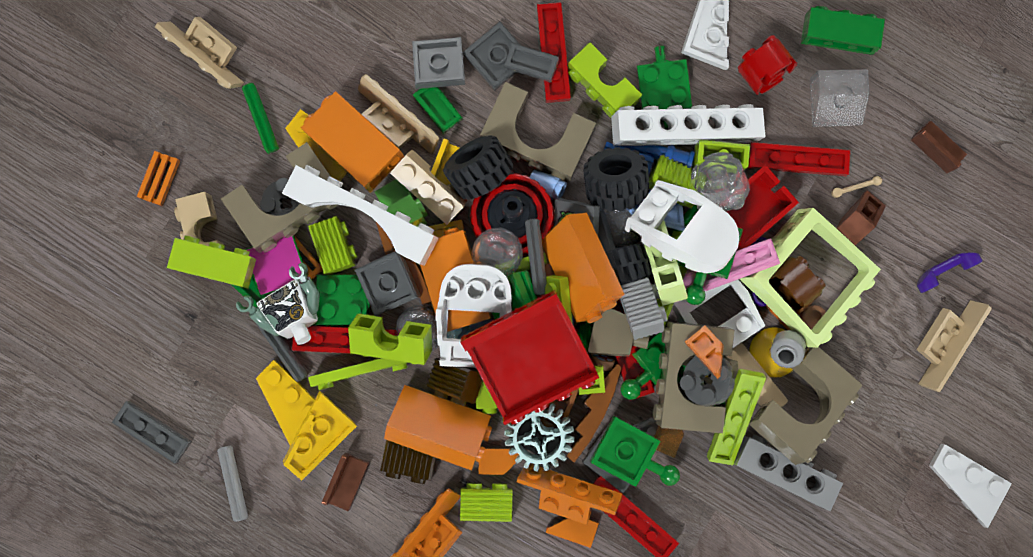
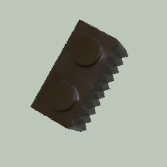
[426,357,483,406]
[380,440,436,484]

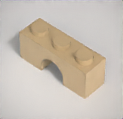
[390,150,468,224]
[174,192,225,250]

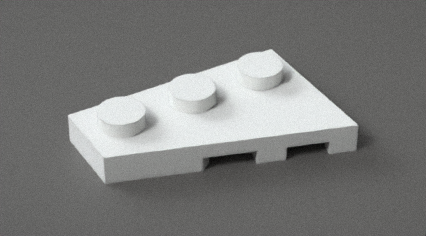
[681,0,729,70]
[929,444,1012,528]

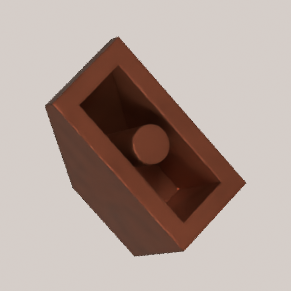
[836,190,886,245]

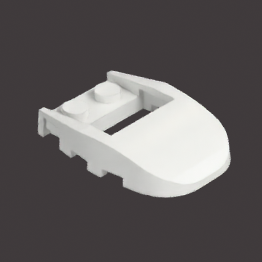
[625,180,739,273]
[436,264,512,368]
[672,280,765,348]

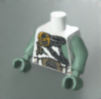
[236,263,320,345]

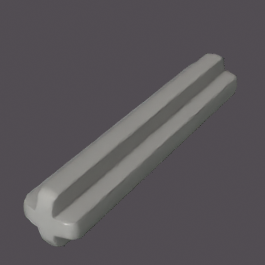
[218,446,248,522]

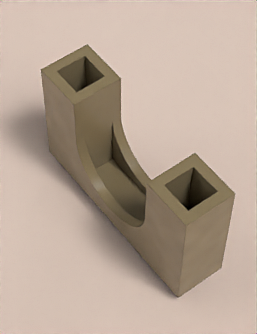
[480,82,596,181]
[221,142,338,253]
[653,321,735,434]
[749,347,862,465]

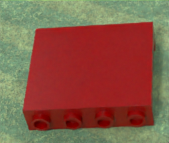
[460,290,599,425]

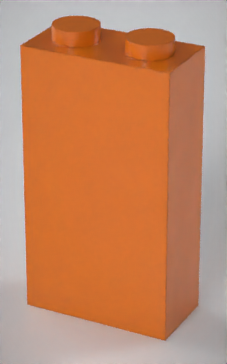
[300,91,405,193]
[542,213,625,323]
[420,227,492,332]
[384,385,492,470]

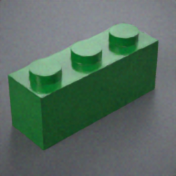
[801,6,885,55]

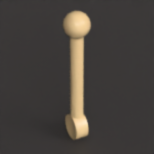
[831,176,882,198]

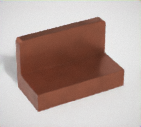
[911,121,967,174]
[321,453,369,511]

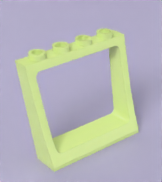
[740,208,881,348]

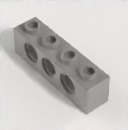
[734,434,843,511]

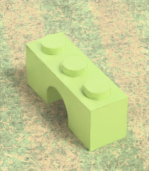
[644,220,688,306]

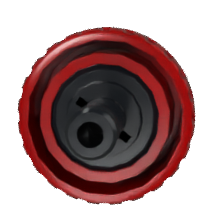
[470,173,554,259]

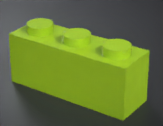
[167,235,256,288]

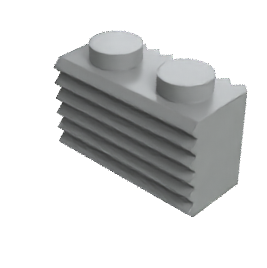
[620,277,667,340]

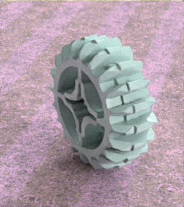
[504,403,574,471]

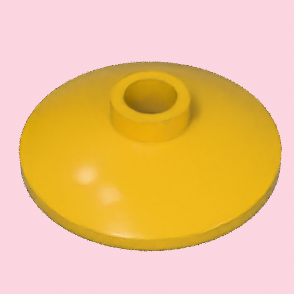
[749,327,793,377]

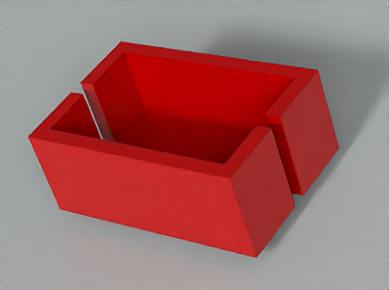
[718,165,799,251]

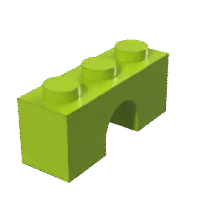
[568,42,642,118]
[348,314,432,365]

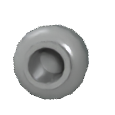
[770,330,806,368]

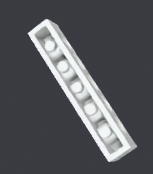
[611,104,765,146]

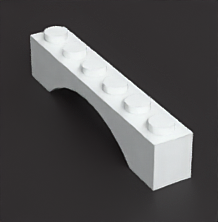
[282,165,439,266]

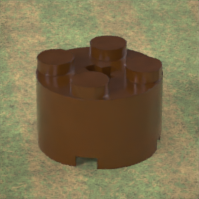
[769,256,826,315]

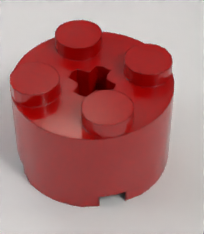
[738,35,797,95]

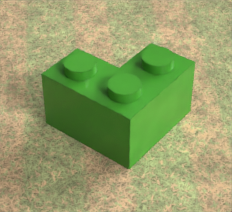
[374,179,428,227]

